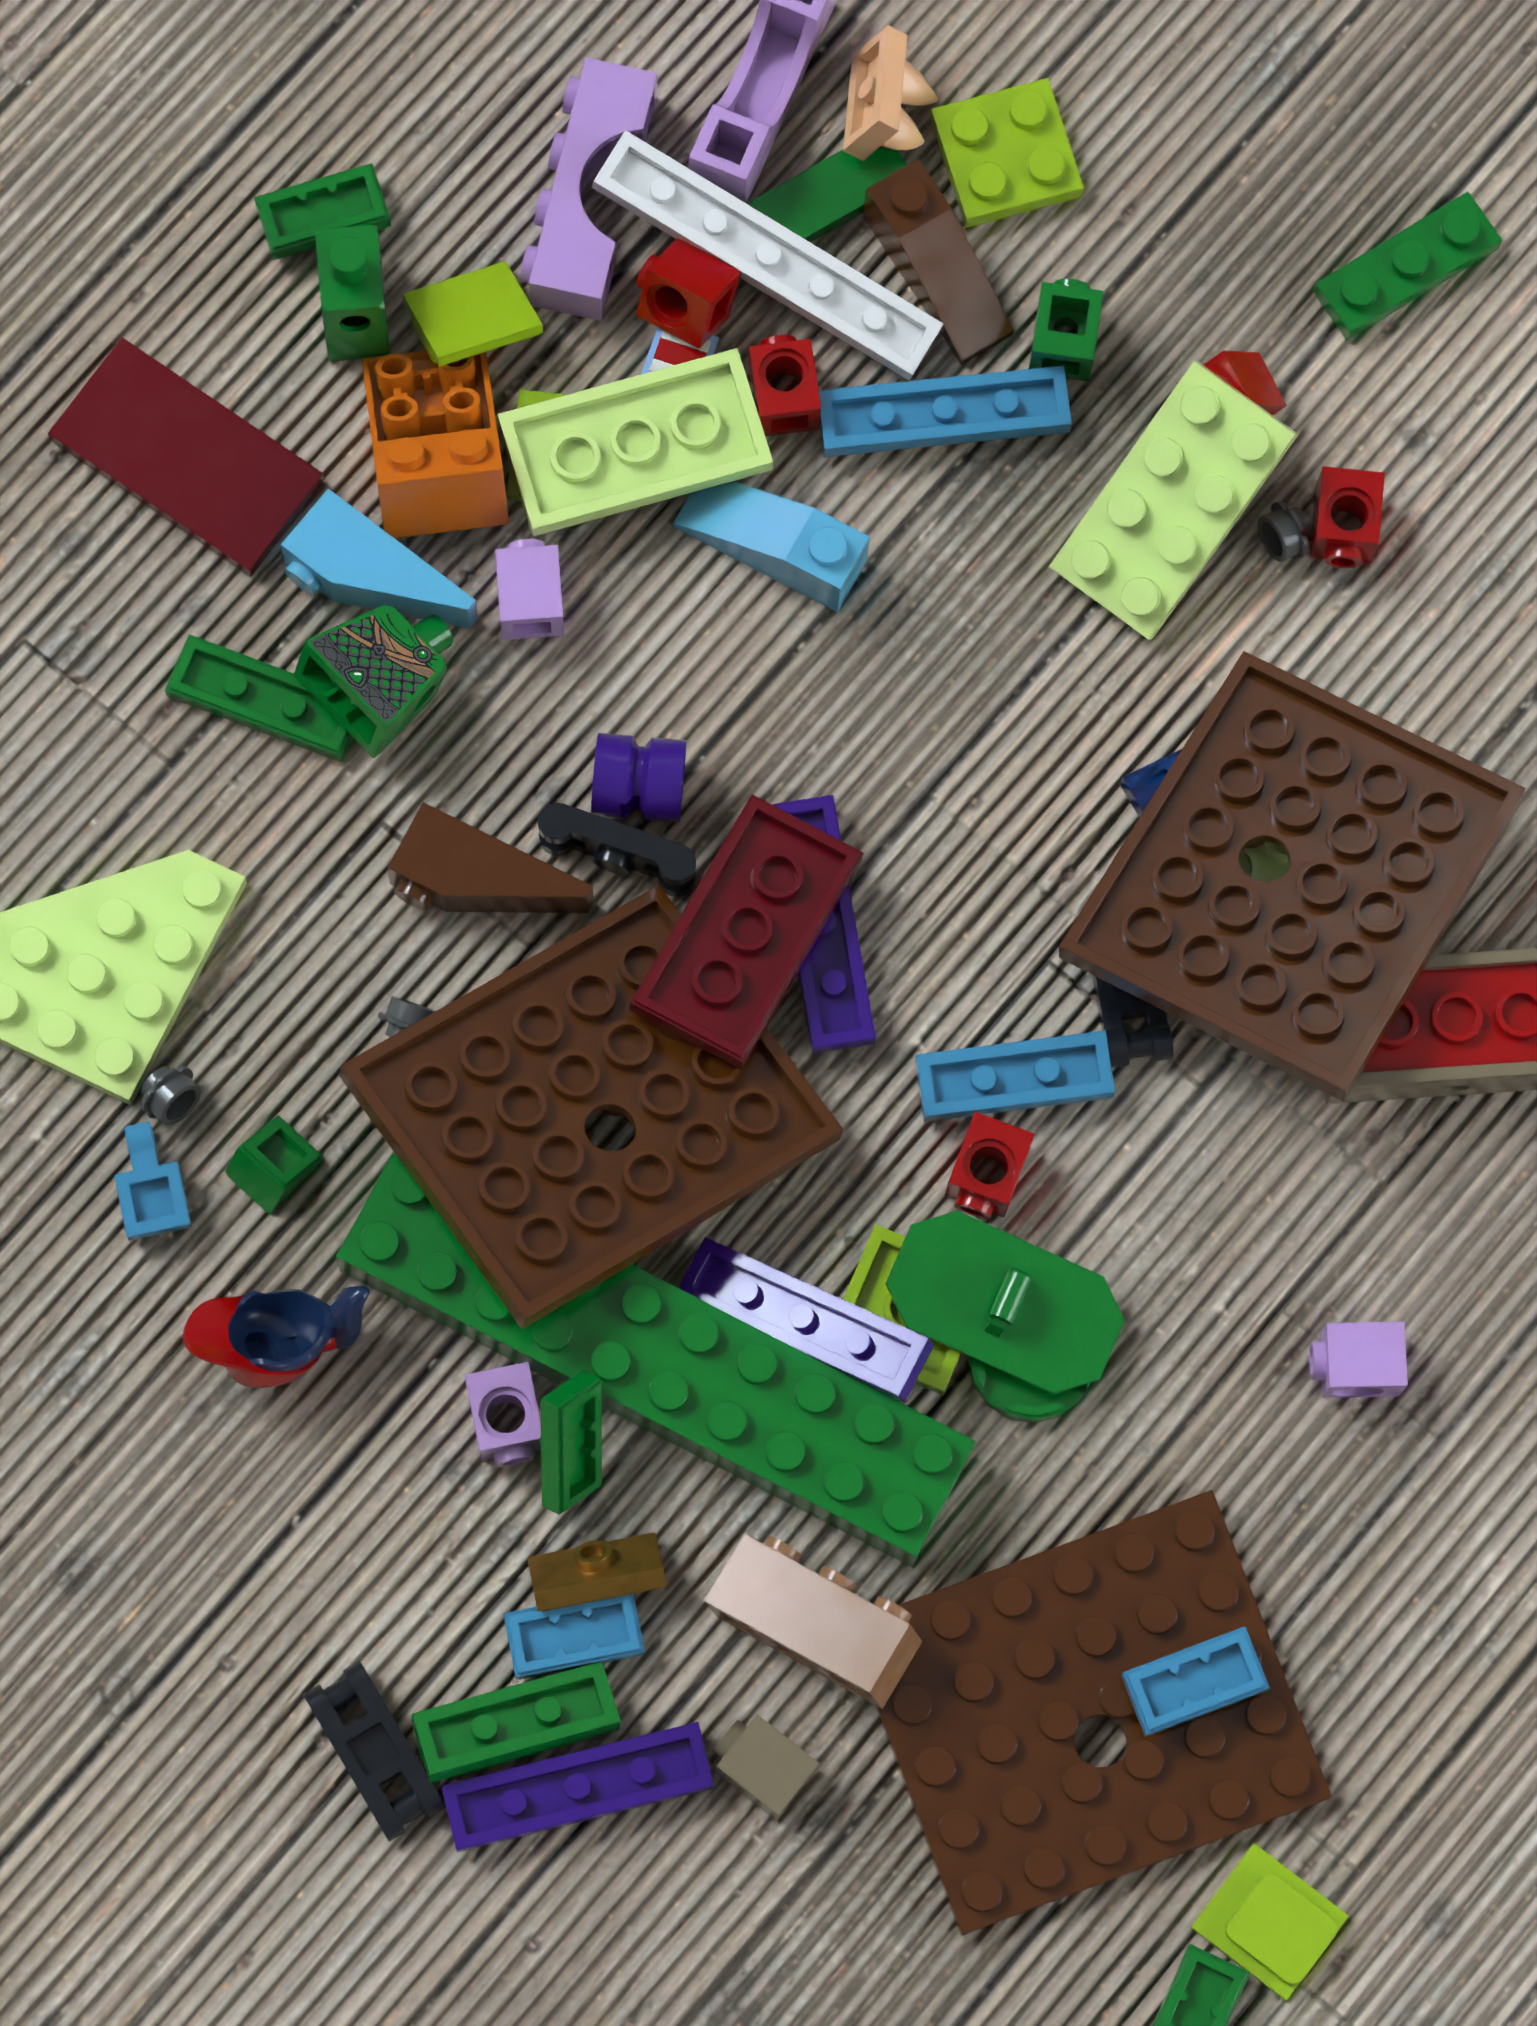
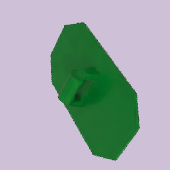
[885,1210,1125,1394]

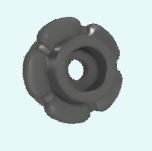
[1257,502,1313,562]
[378,996,435,1037]
[141,1066,201,1125]

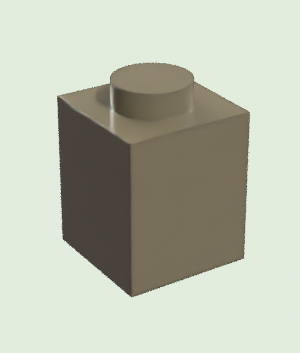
[713,1714,820,1821]

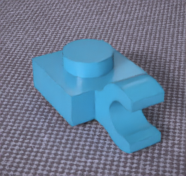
[114,1121,192,1241]

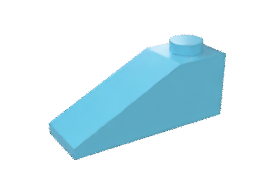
[673,481,870,612]
[281,488,478,629]

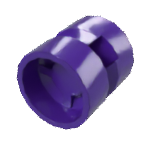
[591,733,687,822]

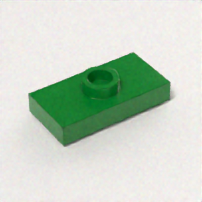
[254,163,391,260]
[540,1370,602,1515]
[1152,1944,1251,2026]

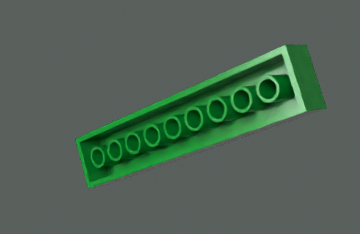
[336,1151,976,1567]

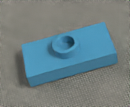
[503,1594,645,1680]
[1121,1626,1270,1737]

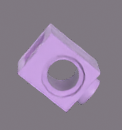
[495,539,564,640]
[1309,1322,1408,1398]
[464,1362,541,1467]

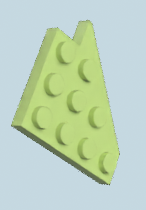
[0,850,247,1105]

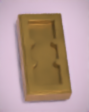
[527,1532,667,1612]

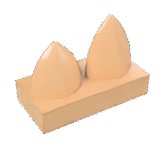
[843,25,938,161]

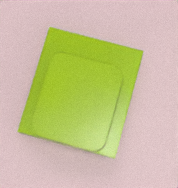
[402,261,543,367]
[1190,1843,1349,2001]

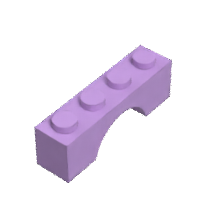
[689,0,837,203]
[520,57,657,321]

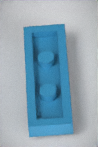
[915,1030,1115,1122]

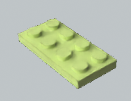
[497,348,773,537]
[1049,361,1299,640]

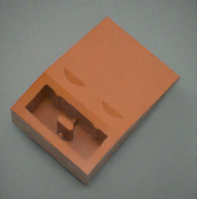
[362,351,509,538]

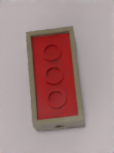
[1325,948,1537,1104]

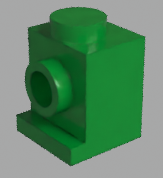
[1028,279,1103,382]

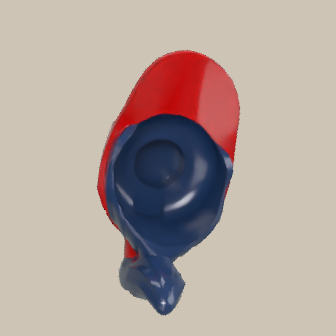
[183,1286,370,1388]

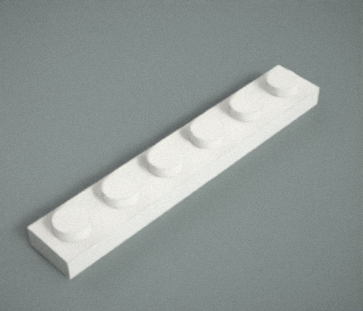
[592,130,943,381]

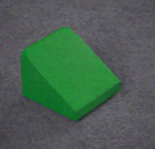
[226,1115,325,1213]

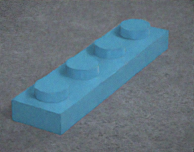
[819,365,1072,457]

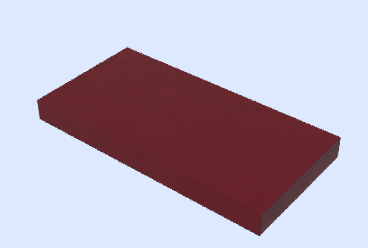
[48,337,325,577]
[629,794,864,1070]

